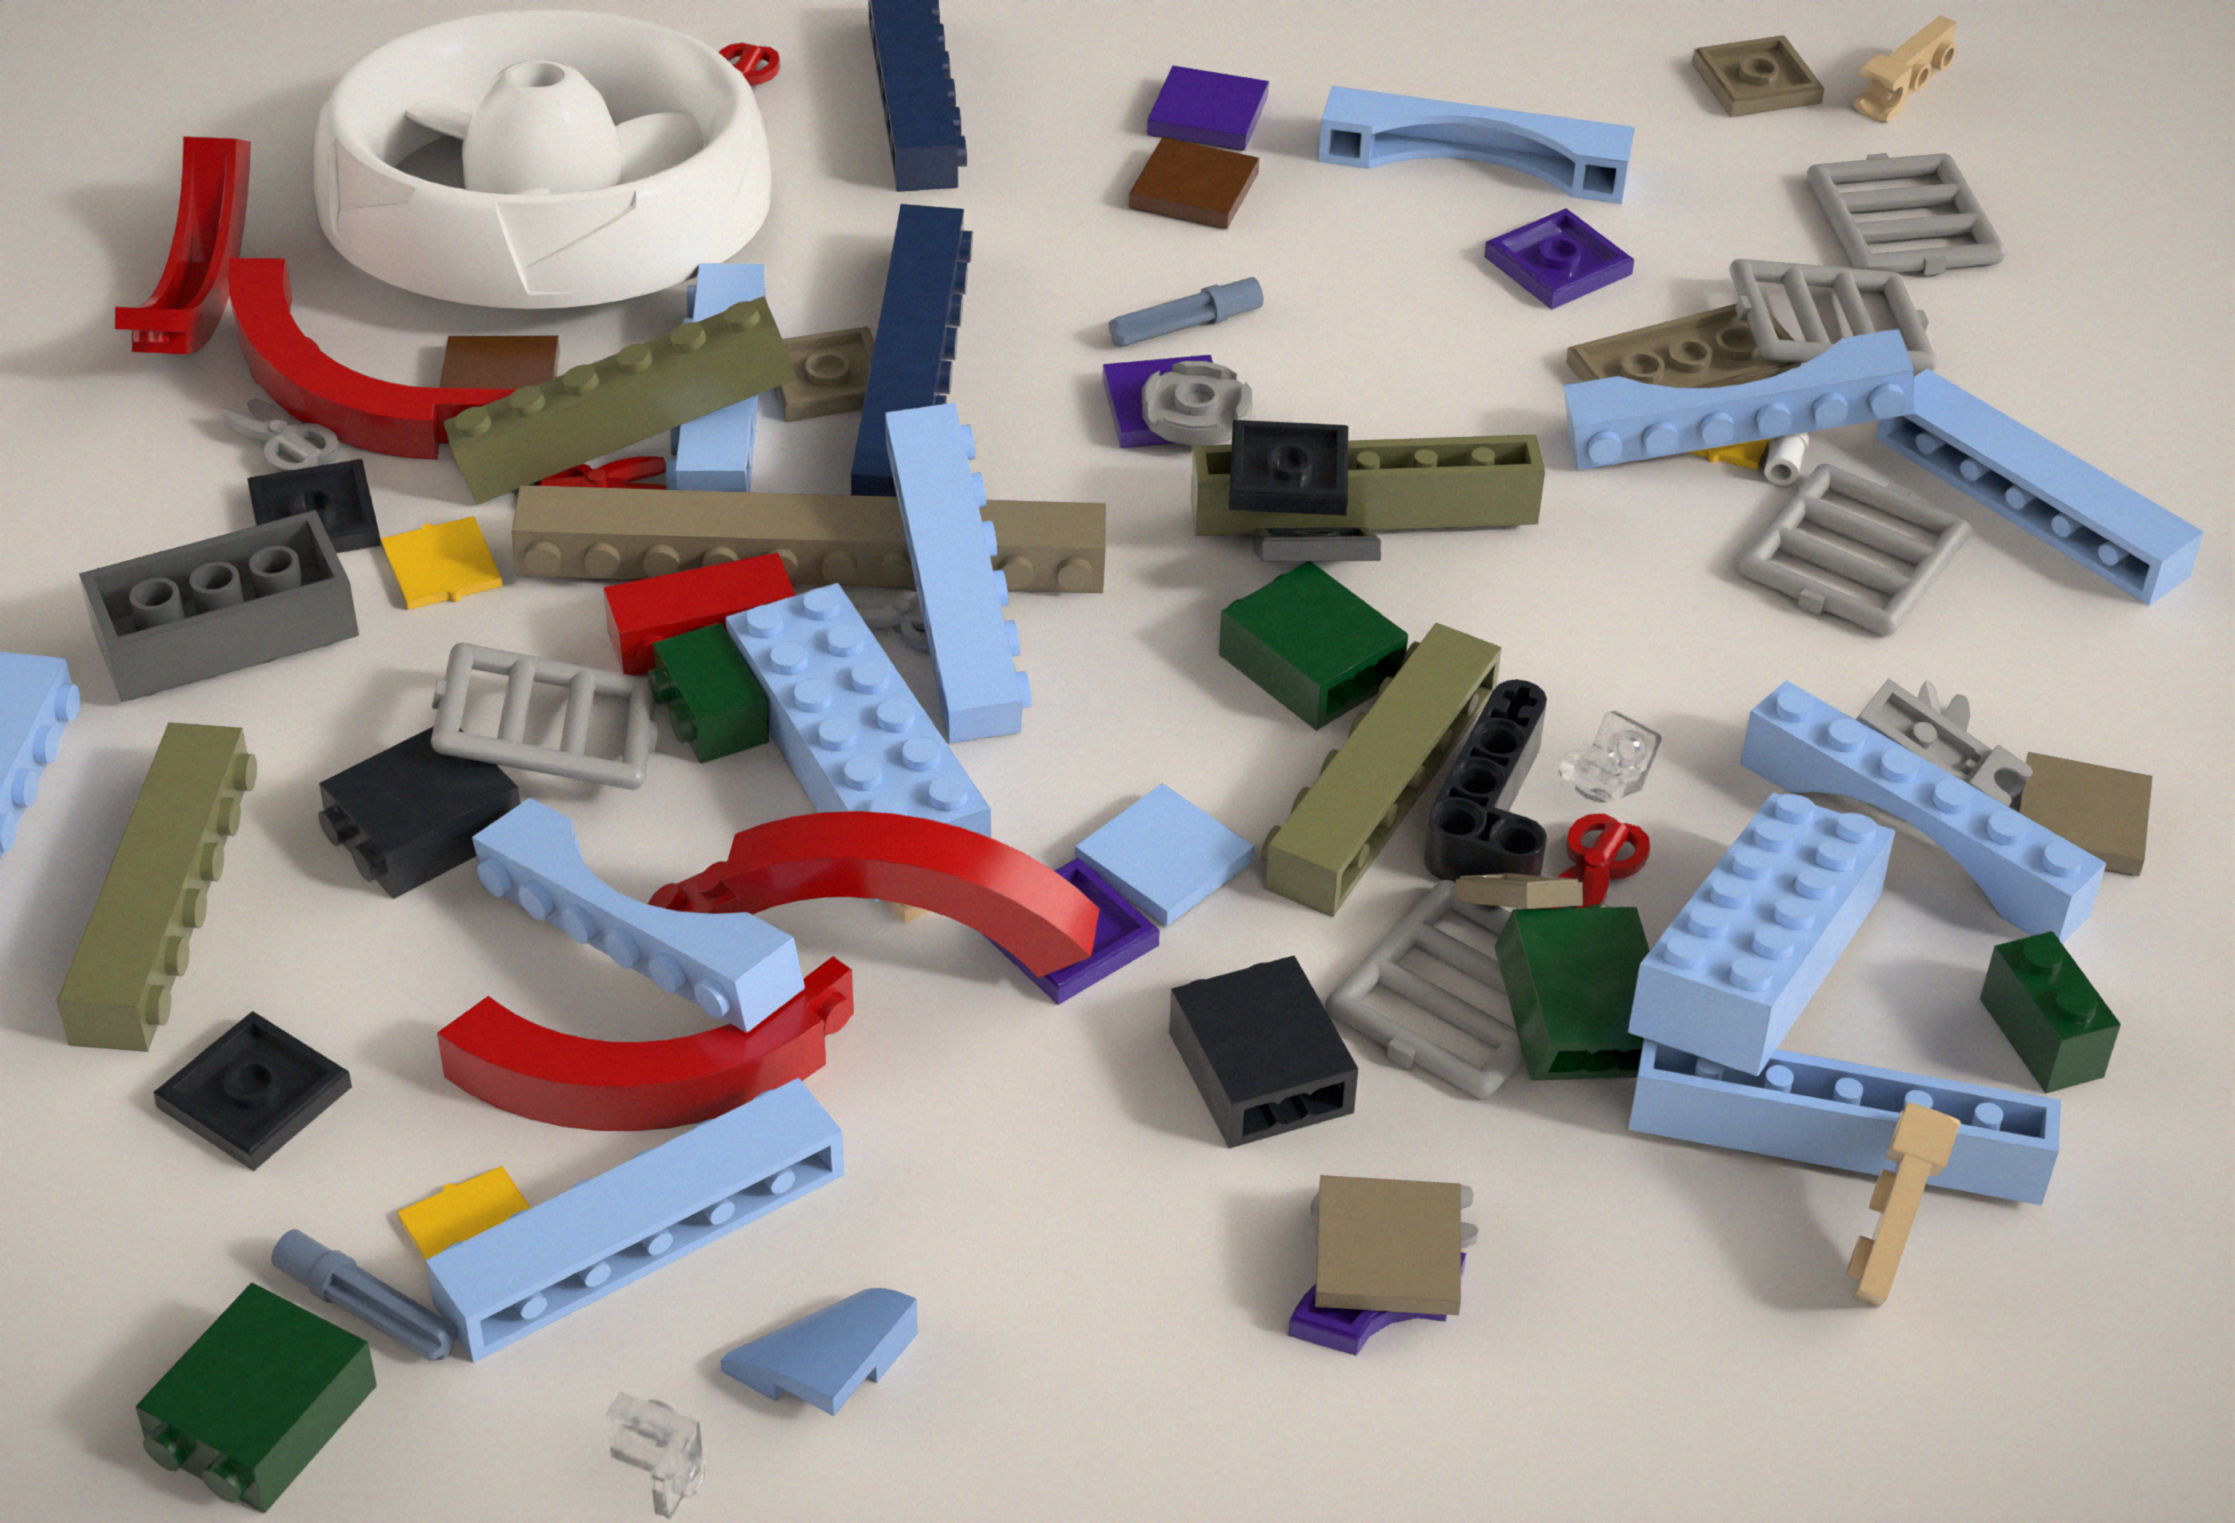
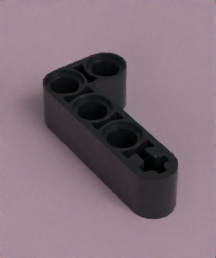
[1424,679,1547,883]

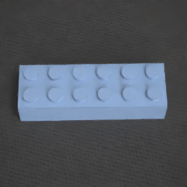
[726,583,991,903]
[1628,792,1895,1076]

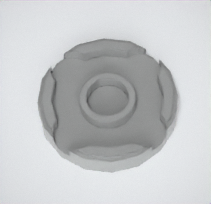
[1142,361,1253,446]

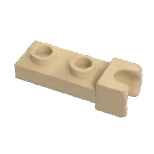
[1853,15,1957,122]
[1846,1102,1961,1307]

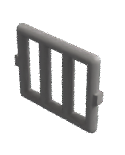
[1807,153,2006,276]
[1729,259,1938,373]
[1737,464,1972,636]
[431,643,659,790]
[1325,880,1524,1099]

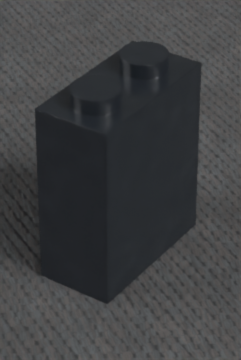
[318,726,521,899]
[1169,955,1359,1149]

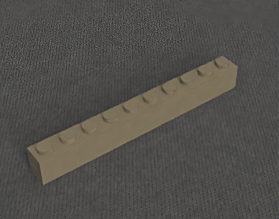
[511,485,1106,593]

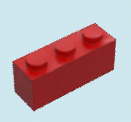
[603,552,796,676]

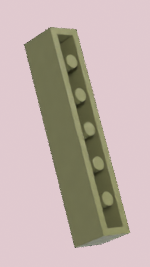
[444,296,798,505]
[1190,434,1545,536]
[1261,622,1502,917]
[57,722,257,1052]

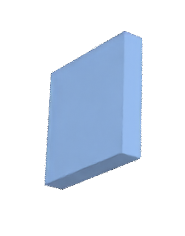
[1075,783,1255,927]

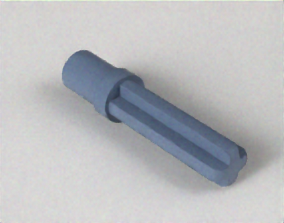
[1108,277,1264,347]
[271,1229,458,1361]

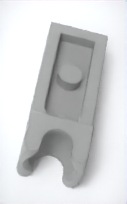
[1856,678,2033,806]

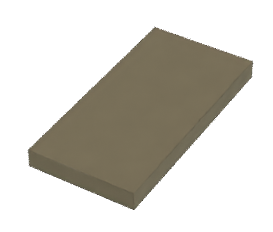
[1566,303,1801,388]

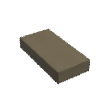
[1456,873,1583,909]

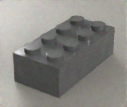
[79,510,359,702]

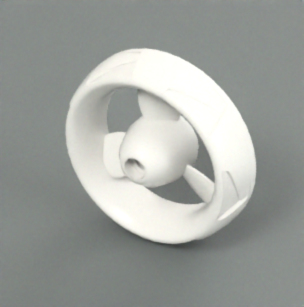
[313,9,771,309]

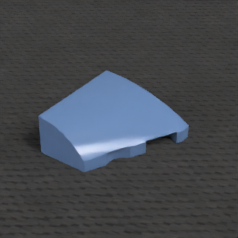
[720,1288,918,1416]

